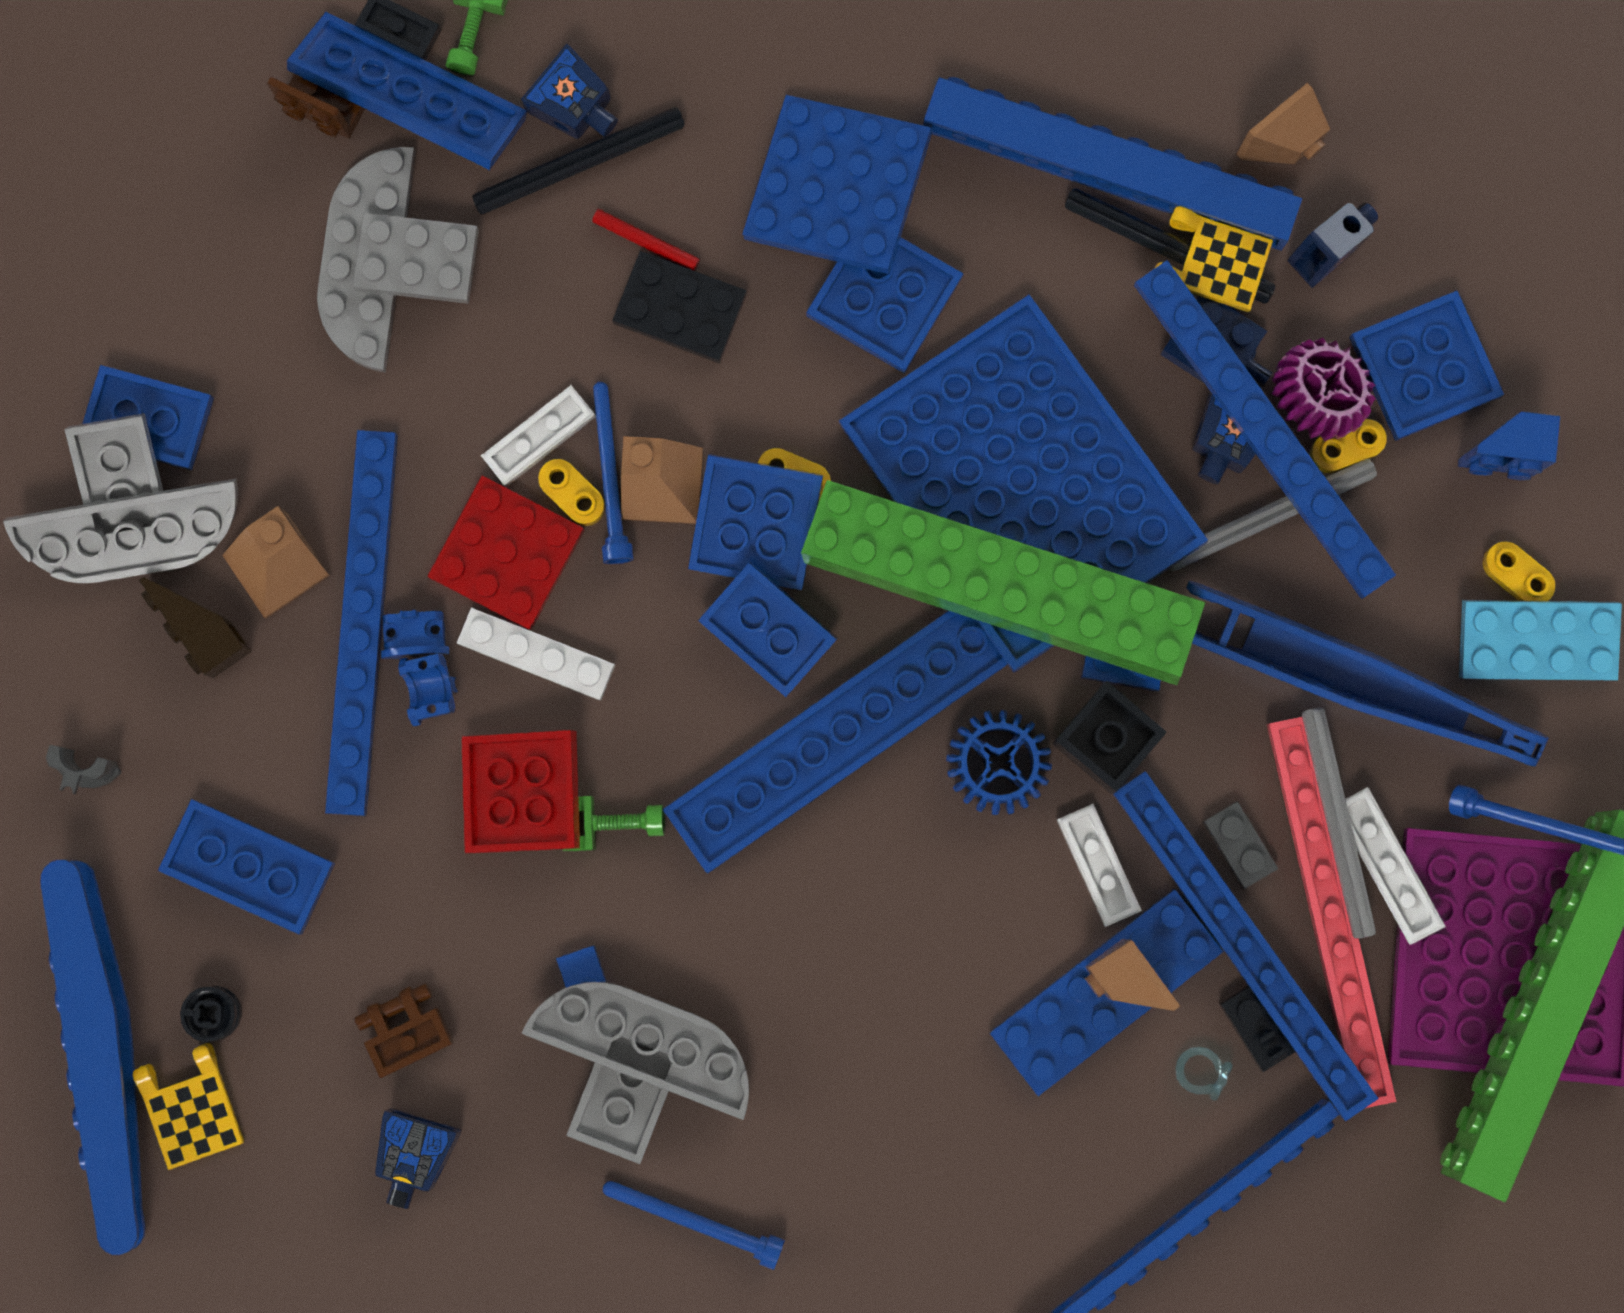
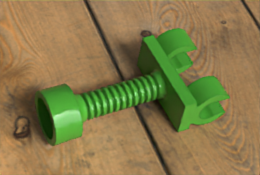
[445,0,508,75]
[563,796,665,851]

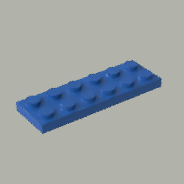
[287,12,527,170]
[989,889,1224,1096]

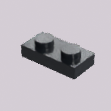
[355,0,442,60]

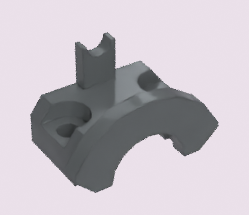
[46,745,121,794]

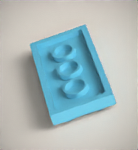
[1459,600,1622,681]

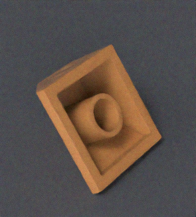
[1236,82,1330,164]
[621,436,703,524]
[222,506,330,619]
[1085,939,1180,1011]

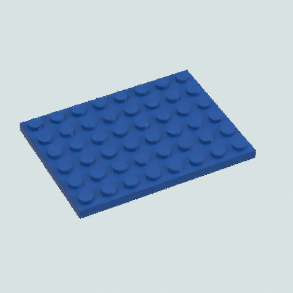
[839,294,1208,673]

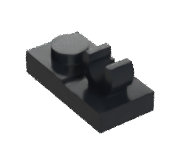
[1219,986,1295,1072]

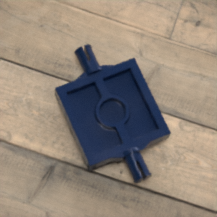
[1160,296,1273,386]

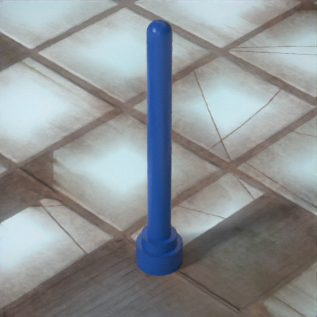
[593,382,634,564]
[1449,785,1624,855]
[603,1181,785,1270]

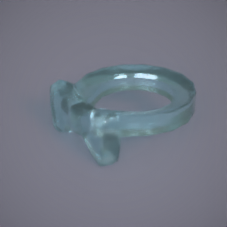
[1175,1047,1233,1101]

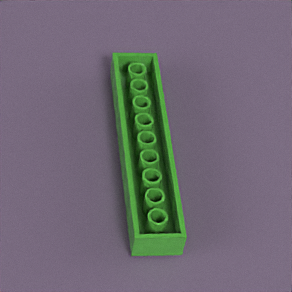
[801,480,1205,686]
[1440,809,1624,1203]

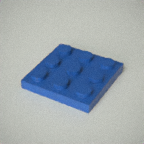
[806,238,963,374]
[1349,291,1504,441]
[688,454,823,590]

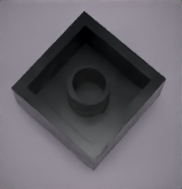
[1052,681,1167,794]

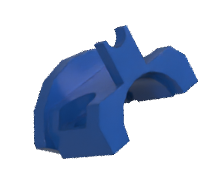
[380,610,449,659]
[398,654,458,726]

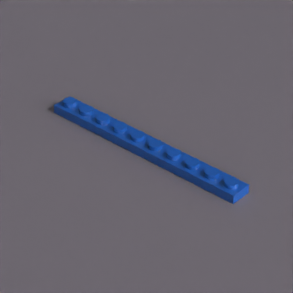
[1134,260,1396,599]
[325,430,398,816]
[1113,771,1379,1121]
[1050,1099,1340,1313]

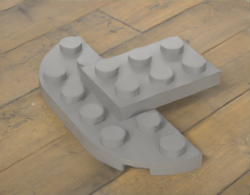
[317,147,479,373]
[3,413,238,583]
[521,982,749,1164]

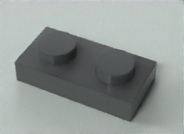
[1203,801,1278,889]

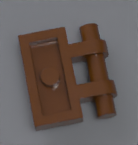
[354,983,454,1078]

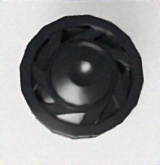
[180,986,242,1042]

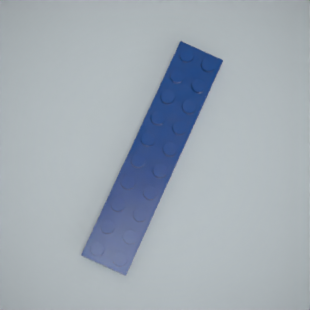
[663,611,1008,874]

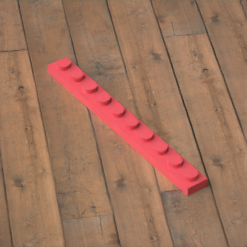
[1267,717,1396,1108]

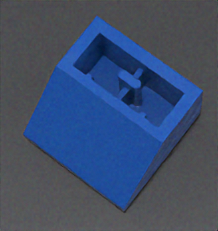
[1457,411,1560,480]

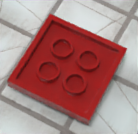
[427,476,585,631]
[462,730,580,854]

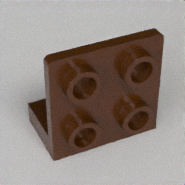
[267,74,365,139]

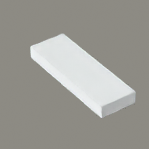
[481,385,596,487]
[1057,804,1142,927]

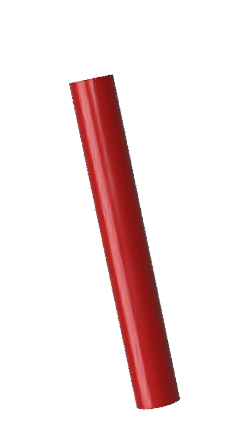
[592,208,700,271]

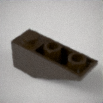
[139,577,252,678]

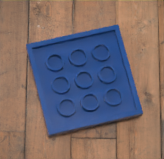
[742,95,932,274]

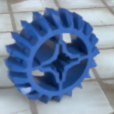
[946,710,1052,815]

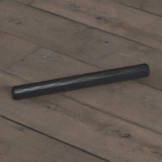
[472,107,685,214]
[1065,188,1276,304]

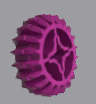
[1272,337,1376,442]

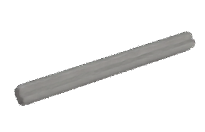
[1170,459,1377,571]
[1302,707,1376,939]

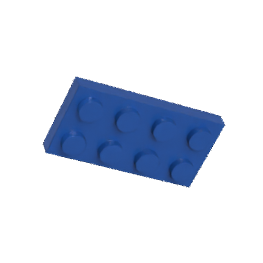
[158,799,335,935]

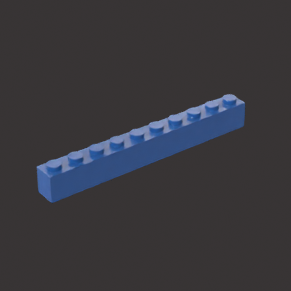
[923,77,1302,251]

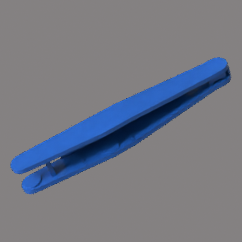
[1186,581,1549,767]
[40,860,146,1255]

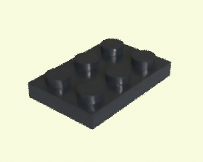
[612,251,747,364]

